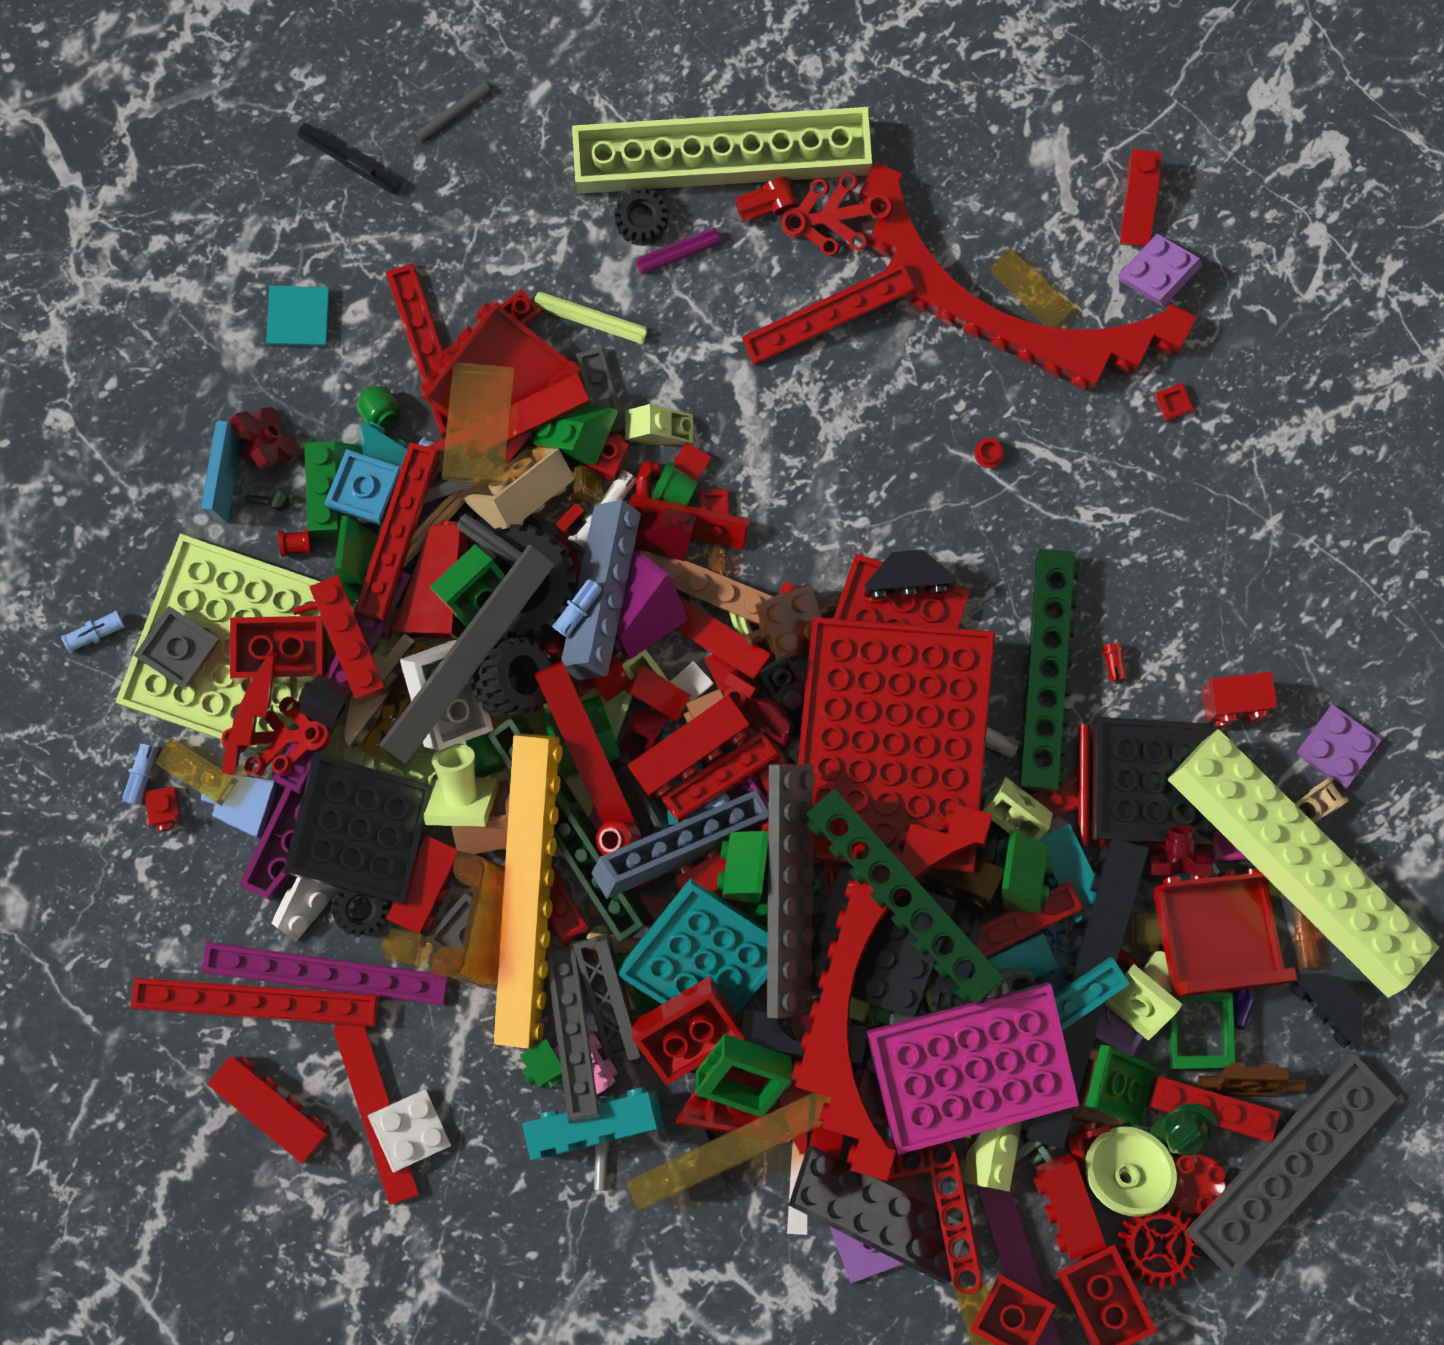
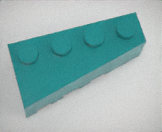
[522,1087,665,1160]

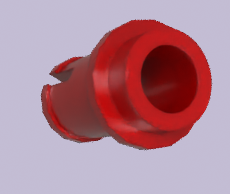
[1101,642,1128,682]

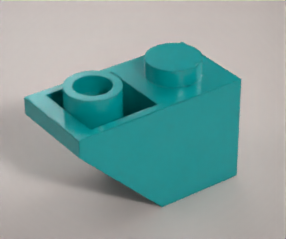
[357,421,409,465]

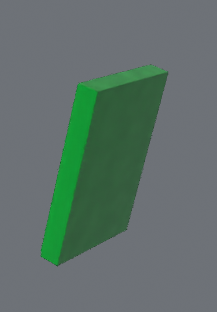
[1085,1045,1157,1127]

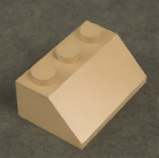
[462,446,575,529]

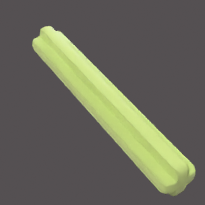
[534,292,647,343]

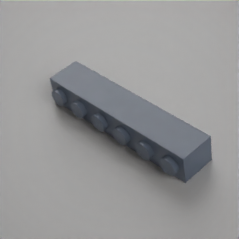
[561,499,641,680]
[592,790,769,899]

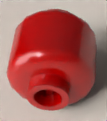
[596,820,641,855]

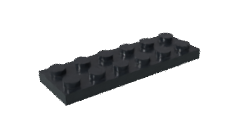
[789,1146,964,1284]

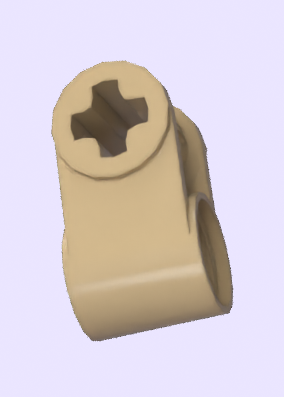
[1294,776,1349,823]

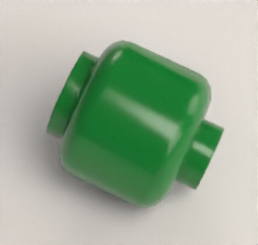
[356,386,401,430]

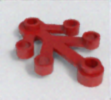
[781,173,893,255]
[221,697,330,777]

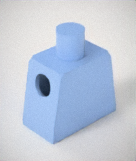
[201,775,279,840]

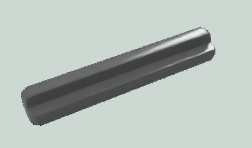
[456,514,522,566]

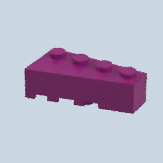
[239,787,305,901]

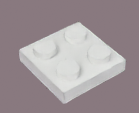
[368,1089,451,1173]

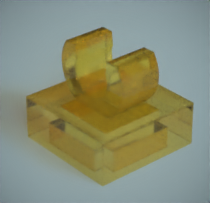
[568,464,603,505]

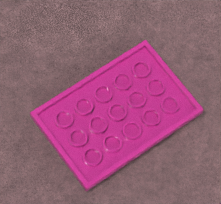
[867,982,1079,1155]

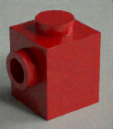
[587,432,629,483]

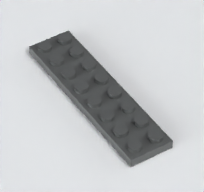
[767,764,815,1019]
[1185,1054,1397,1277]

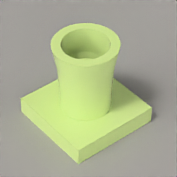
[424,744,499,827]
[1105,951,1183,1041]

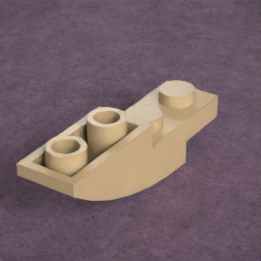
[344,633,415,749]

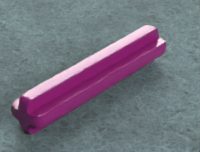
[636,228,720,274]

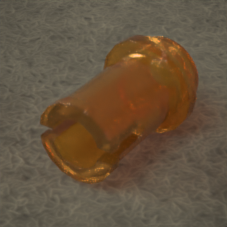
[705,548,729,577]

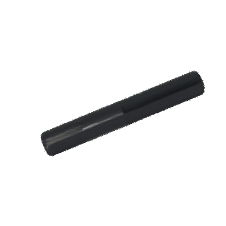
[297,123,401,194]

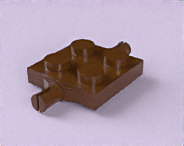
[745,584,837,662]
[1198,1062,1306,1097]

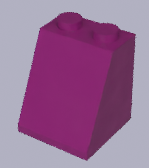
[613,551,688,660]

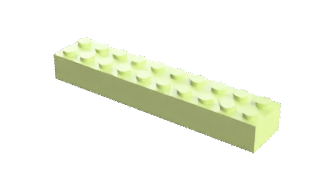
[572,107,872,194]
[1167,729,1439,998]

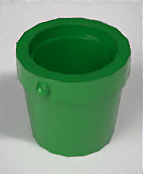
[651,461,698,505]
[465,731,507,778]

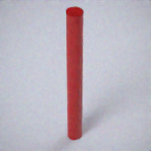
[1078,724,1091,847]

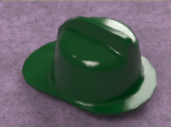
[1150,1103,1217,1157]

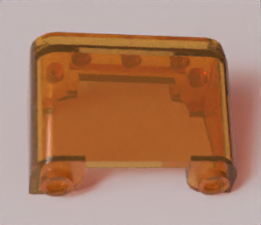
[430,851,505,989]

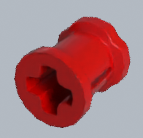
[278,528,312,557]

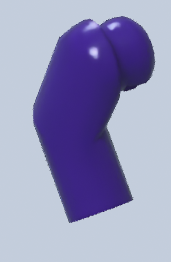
[1228,990,1254,1030]

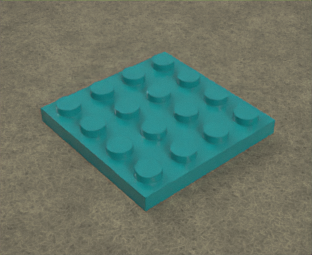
[617,878,768,1016]

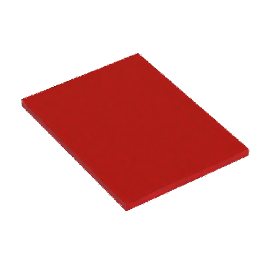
[798,617,995,873]

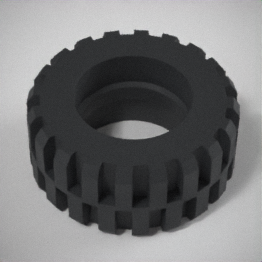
[476,524,577,642]

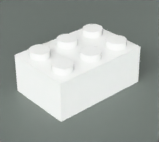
[400,640,493,750]

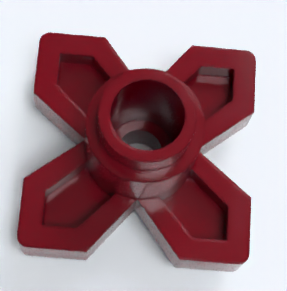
[229,407,303,469]
[1147,825,1214,876]

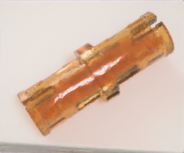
[1292,907,1319,969]

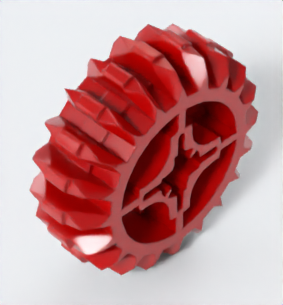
[1116,1204,1201,1288]

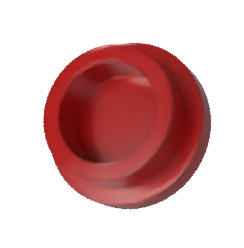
[974,438,1004,468]

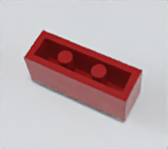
[386,835,463,936]
[1033,1153,1106,1261]

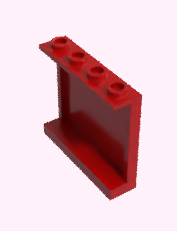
[419,301,581,463]
[1152,868,1297,998]

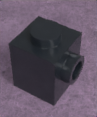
[299,673,351,729]

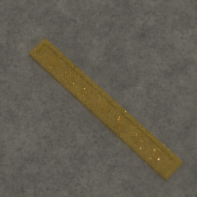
[626,1087,866,1211]

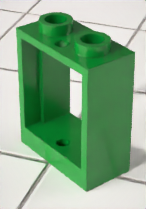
[1167,992,1235,1070]
[696,1033,793,1118]

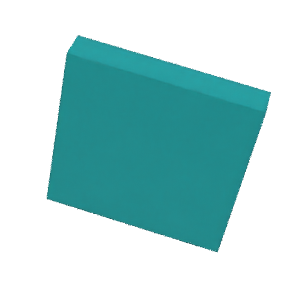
[266,286,330,347]

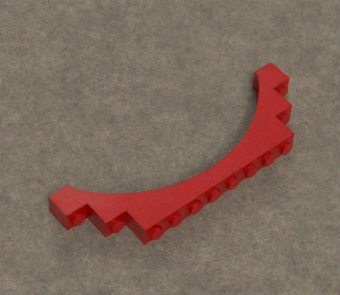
[858,161,1196,391]
[792,804,993,1182]

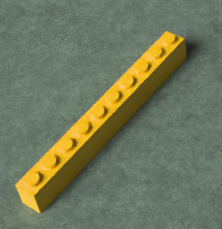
[494,734,562,1049]

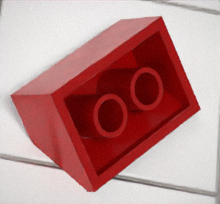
[632,976,745,1086]

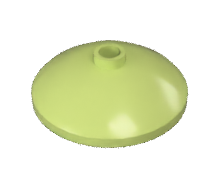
[1085,1127,1177,1217]

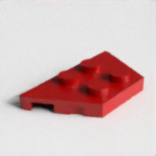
[676,1069,790,1144]

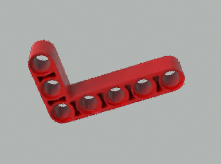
[879,1141,984,1296]

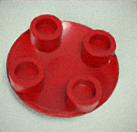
[1169,1153,1227,1215]

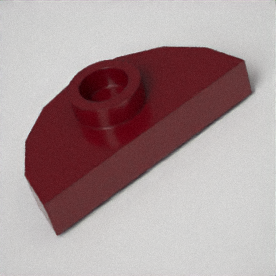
[739,698,792,747]

